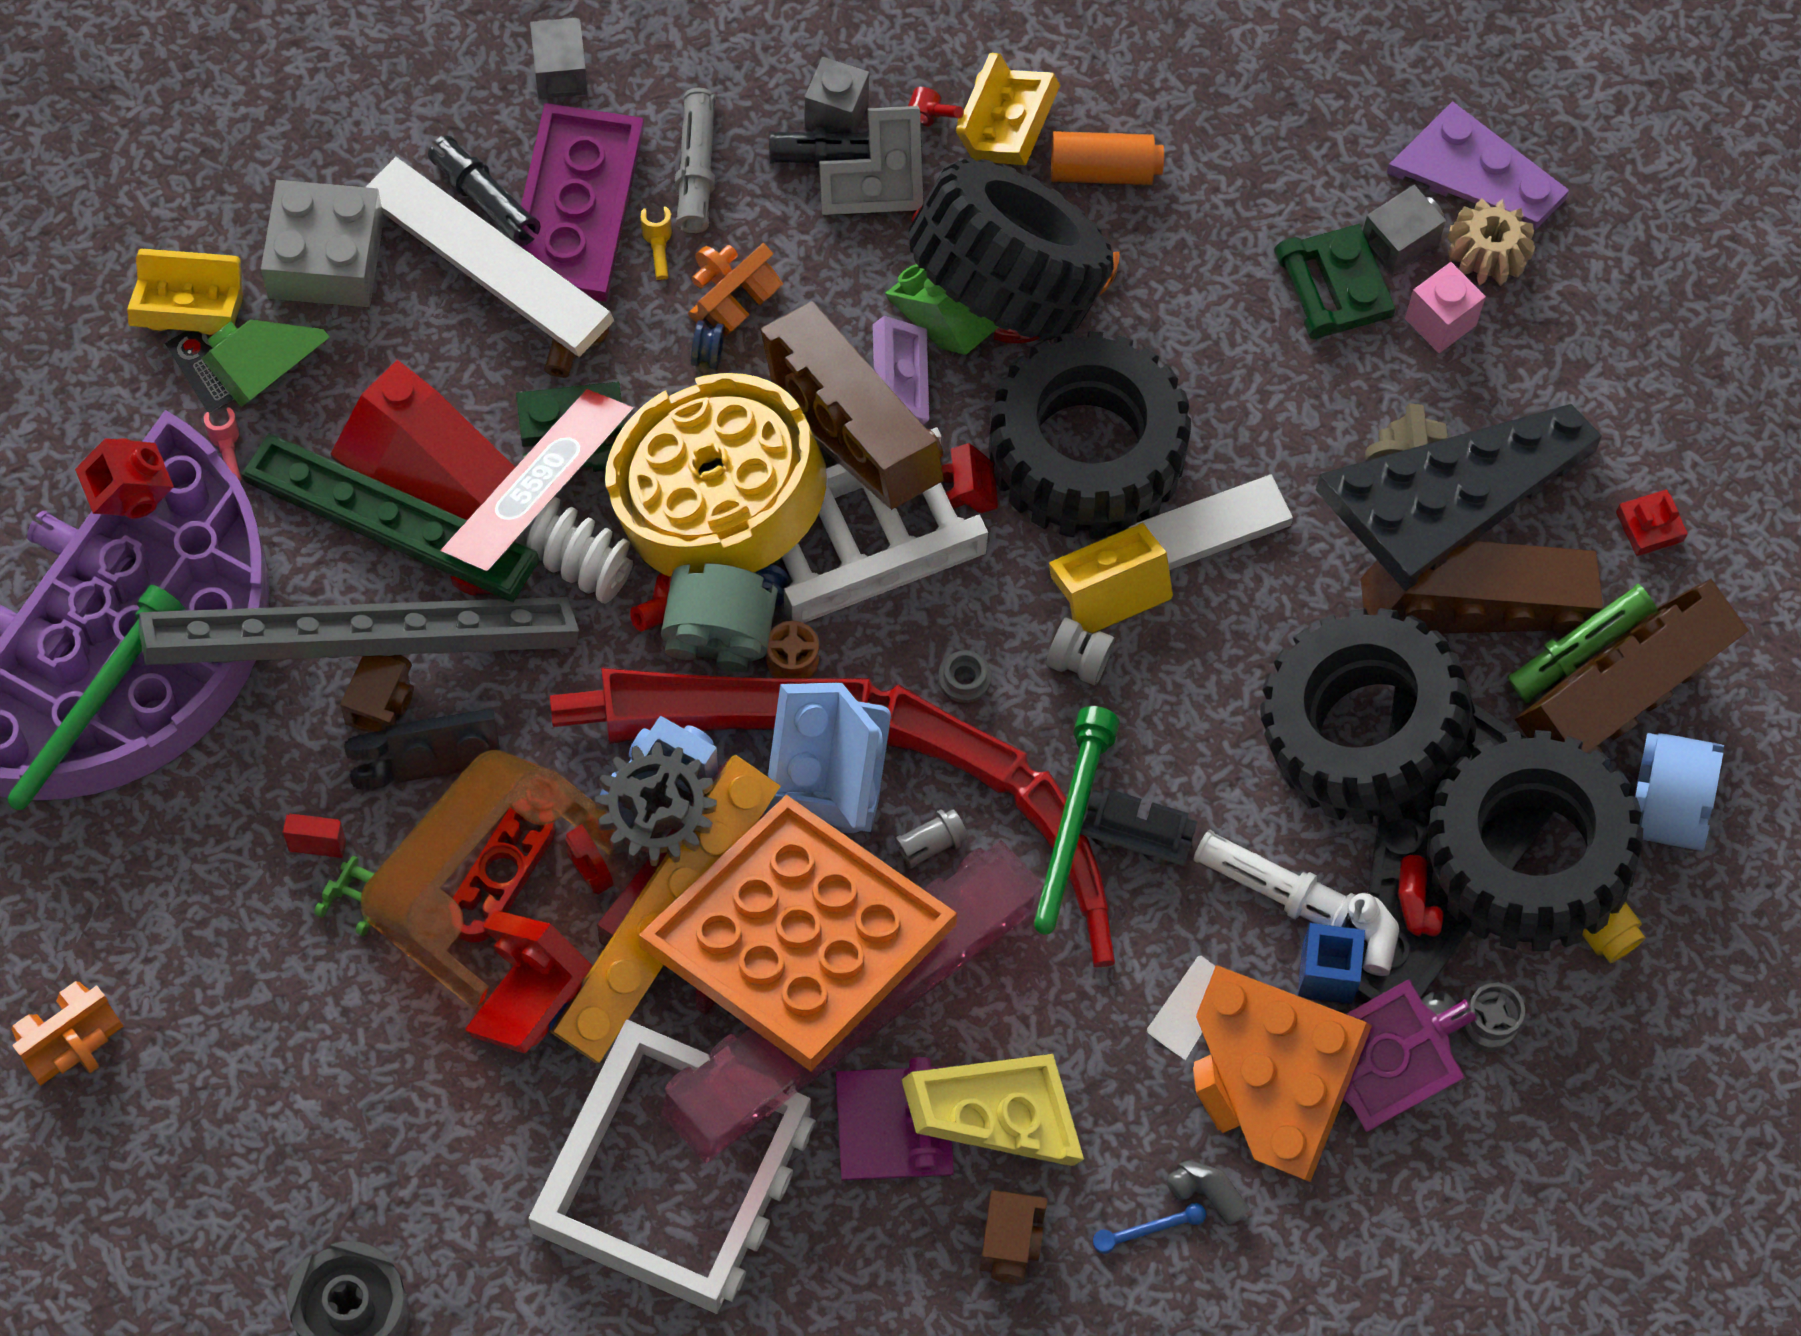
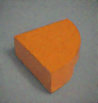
[1193,1055,1240,1133]

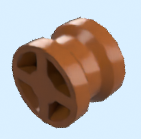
[766,620,819,678]

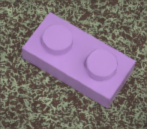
[873,316,929,425]

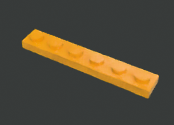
[550,755,781,1063]

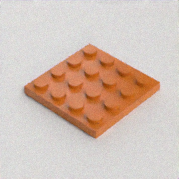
[639,795,957,1071]

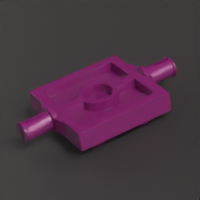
[1343,979,1477,1132]

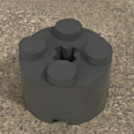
[287,1241,410,1336]

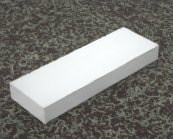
[1129,474,1293,570]

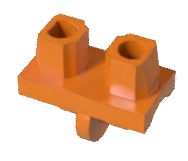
[687,242,783,337]
[12,981,124,1086]

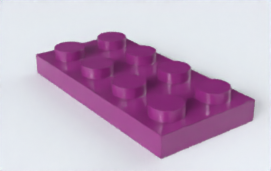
[520,103,644,302]

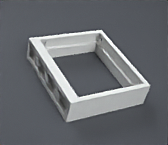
[529,1019,816,1314]

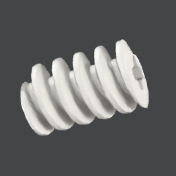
[516,496,633,604]

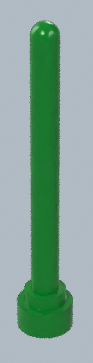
[8,585,186,810]
[1034,706,1120,935]

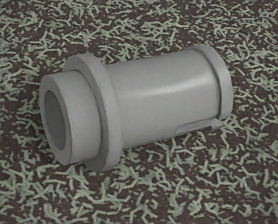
[895,809,968,869]

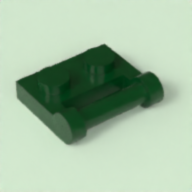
[1274,224,1396,339]

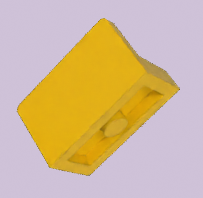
[1049,523,1173,634]

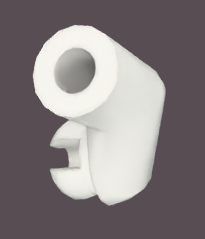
[1348,893,1399,976]

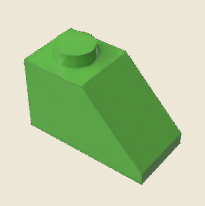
[201,319,330,407]

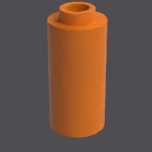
[1051,131,1164,185]

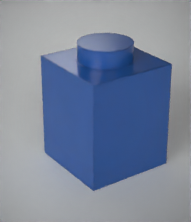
[1297,923,1365,1004]

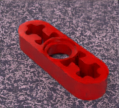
[448,798,555,943]

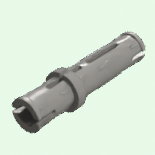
[675,88,716,233]

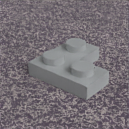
[819,106,923,215]

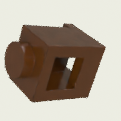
[340,655,414,733]
[980,1190,1048,1284]

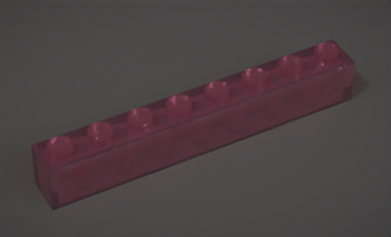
[661,840,1044,1164]

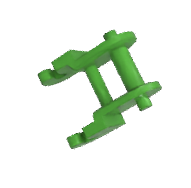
[314,856,390,936]

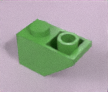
[885,264,998,355]

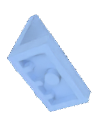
[768,683,883,828]

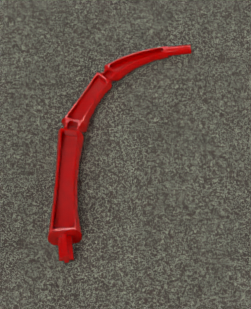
[549,667,1115,968]

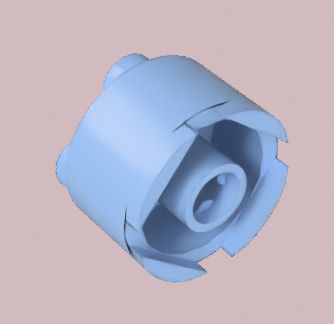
[1635,733,1724,851]

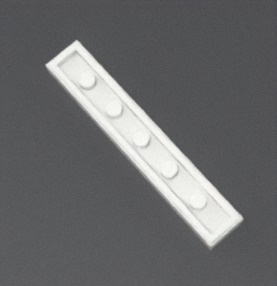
[366,157,614,357]

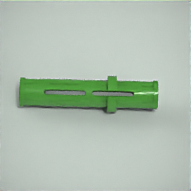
[1507,583,1658,704]

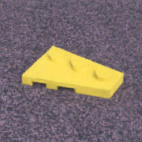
[901,1054,1084,1166]

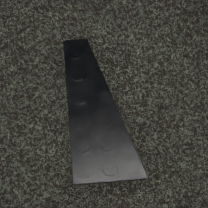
[1315,404,1602,592]

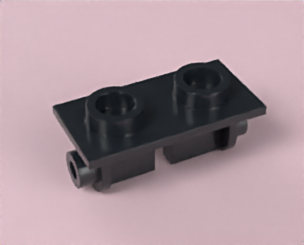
[1080,787,1198,866]

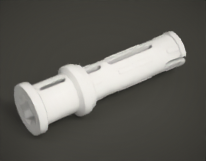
[1193,829,1355,927]

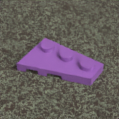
[1387,101,1569,231]

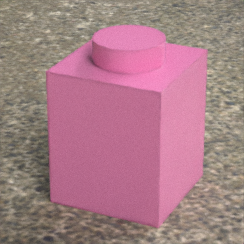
[1405,262,1486,353]

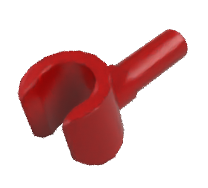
[908,87,964,127]

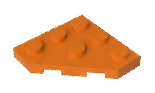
[1196,965,1372,1182]

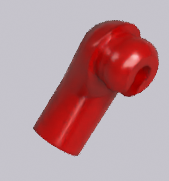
[630,573,671,632]
[1398,855,1443,937]

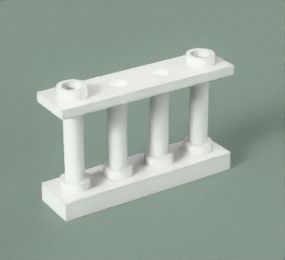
[782,427,988,623]

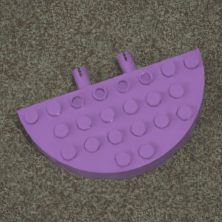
[0,410,269,800]

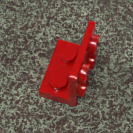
[465,910,593,1053]

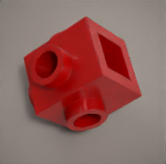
[75,438,174,519]

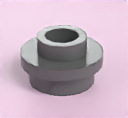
[938,650,992,703]

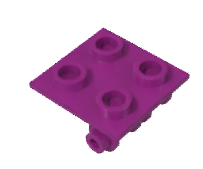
[836,1057,954,1181]

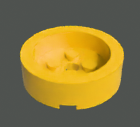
[605,373,827,576]

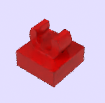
[941,443,998,513]
[1616,489,1688,557]

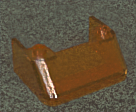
[360,750,615,1011]

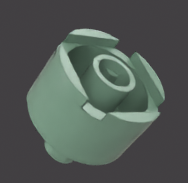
[661,563,778,672]

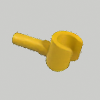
[640,206,672,280]

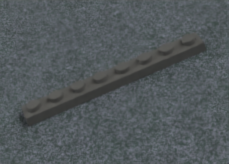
[138,597,579,665]

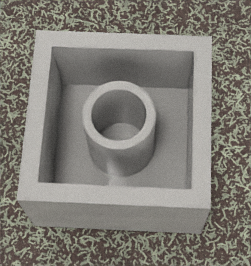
[261,180,384,307]

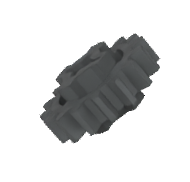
[595,742,717,866]

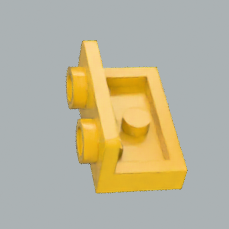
[956,53,1061,165]
[127,249,243,335]

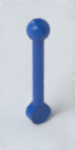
[1093,1203,1207,1254]

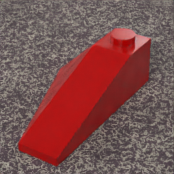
[330,359,516,542]

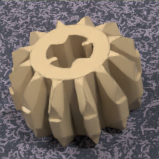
[1448,198,1535,286]

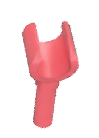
[204,407,241,481]

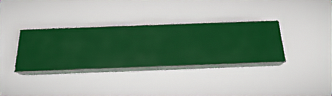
[241,433,540,603]

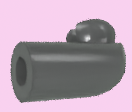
[1167,1160,1250,1225]

